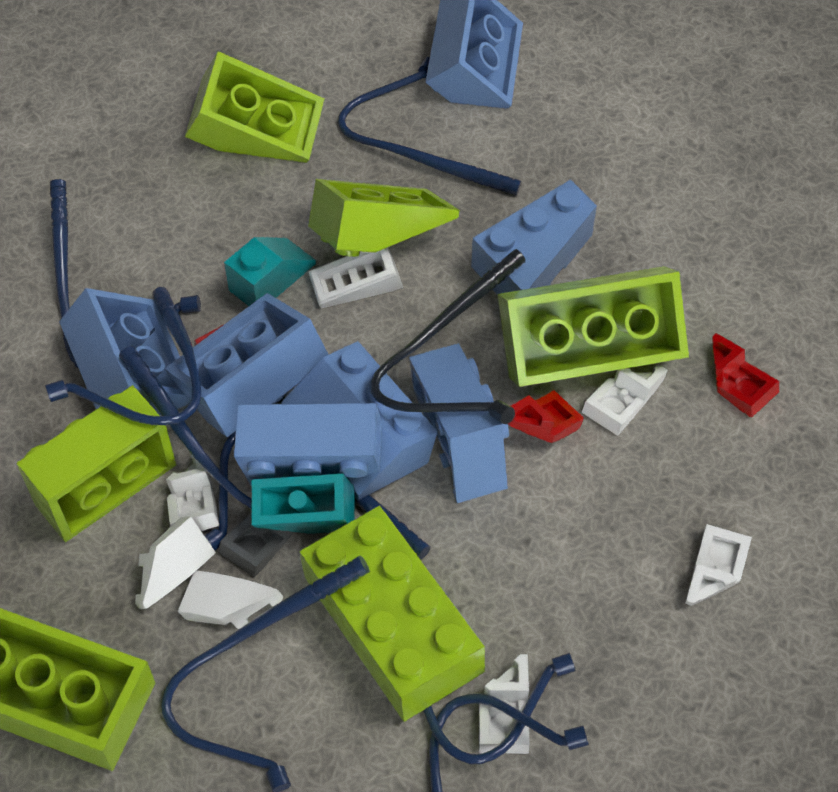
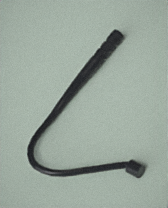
[370,249,526,424]

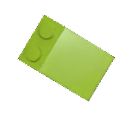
[185,51,325,163]
[308,179,460,257]

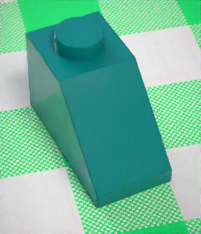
[224,237,316,306]
[252,474,355,534]

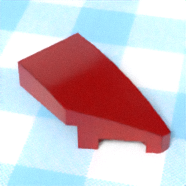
[712,333,779,418]
[508,390,584,443]

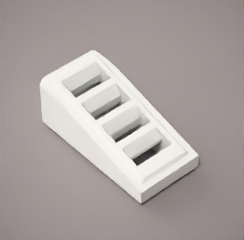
[308,247,403,309]

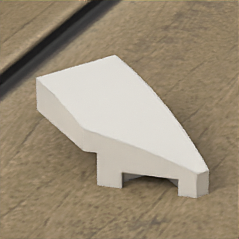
[582,367,668,436]
[166,455,219,531]
[135,516,216,609]
[685,524,752,606]
[178,571,283,629]
[479,654,529,754]

